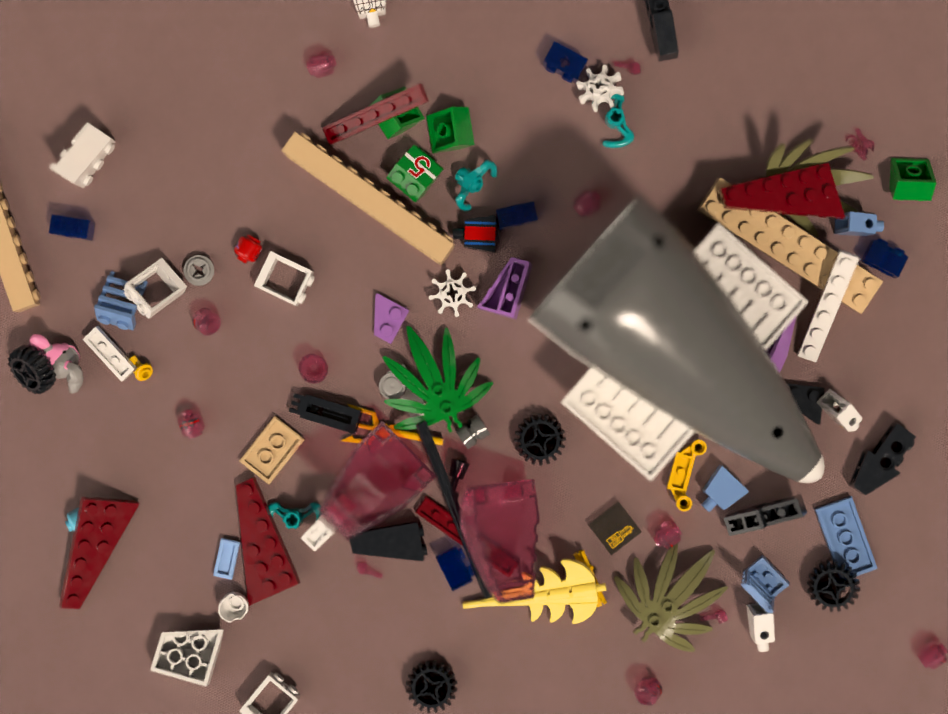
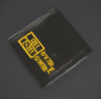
[588,502,642,556]

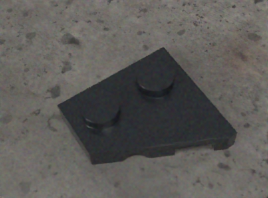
[786,383,824,424]

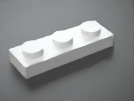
[83,326,137,382]

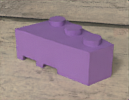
[477,257,532,320]

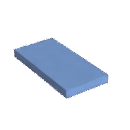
[815,496,878,580]

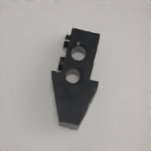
[644,0,679,62]
[849,423,916,495]
[724,494,807,536]

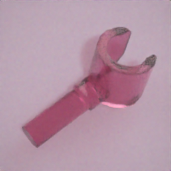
[614,62,641,75]
[855,128,874,155]
[357,562,382,579]
[700,610,728,624]

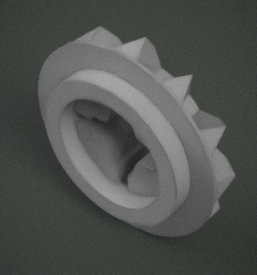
[184,255,214,286]

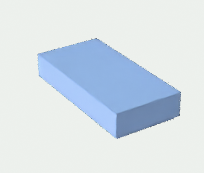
[213,538,241,580]

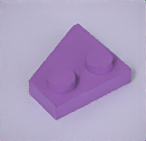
[374,293,409,344]

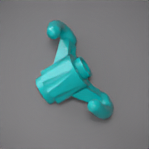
[592,94,634,148]
[455,160,497,211]
[268,502,323,529]

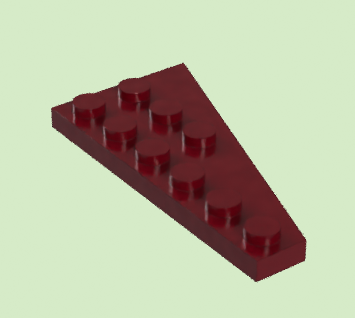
[719,162,845,219]
[236,477,301,606]
[59,496,140,609]

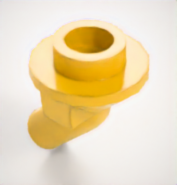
[129,355,153,381]

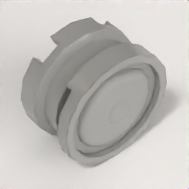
[379,373,407,399]

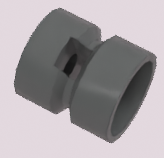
[455,414,490,449]

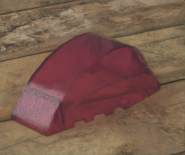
[318,421,436,540]
[460,479,540,604]

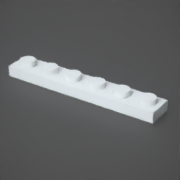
[798,250,859,362]

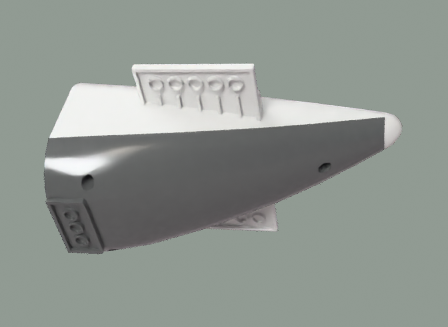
[527,194,825,483]

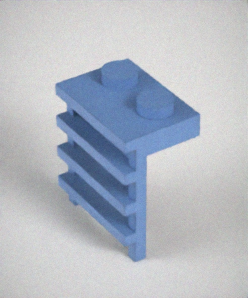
[94,271,148,331]
[741,555,790,613]

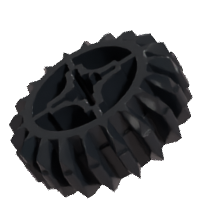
[8,344,56,394]
[514,414,566,466]
[807,560,860,612]
[406,660,458,713]

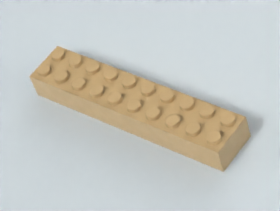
[282,132,455,266]
[696,178,883,314]

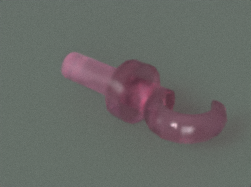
[846,135,867,161]

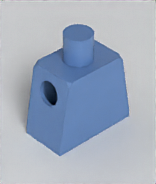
[834,212,884,236]
[701,465,749,512]

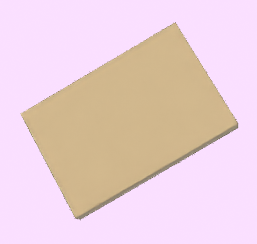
[239,416,305,485]

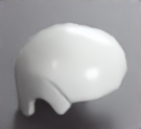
[218,592,249,623]

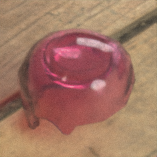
[298,353,328,384]

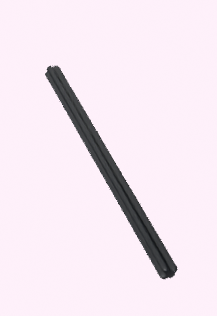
[416,421,494,599]

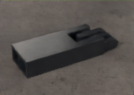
[288,393,363,434]

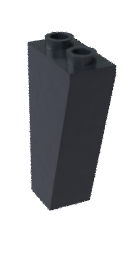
[349,521,428,561]

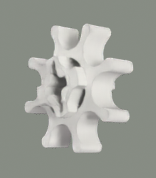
[576,65,624,112]
[429,269,476,317]

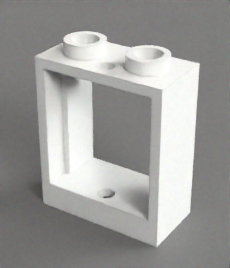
[254,251,315,307]
[124,258,187,319]
[301,493,357,551]
[239,672,300,714]

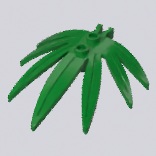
[383,326,493,433]

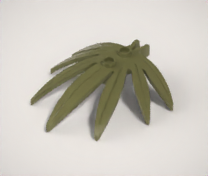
[766,139,874,238]
[614,539,728,652]

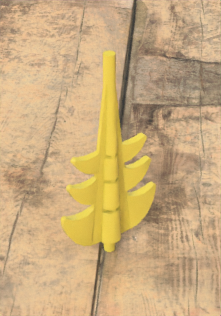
[463,559,606,624]

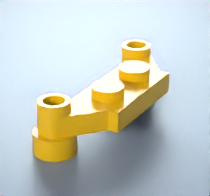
[666,440,707,511]

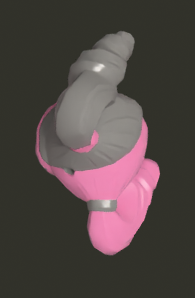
[30,334,84,394]

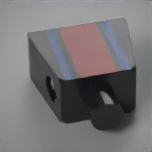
[453,215,496,254]

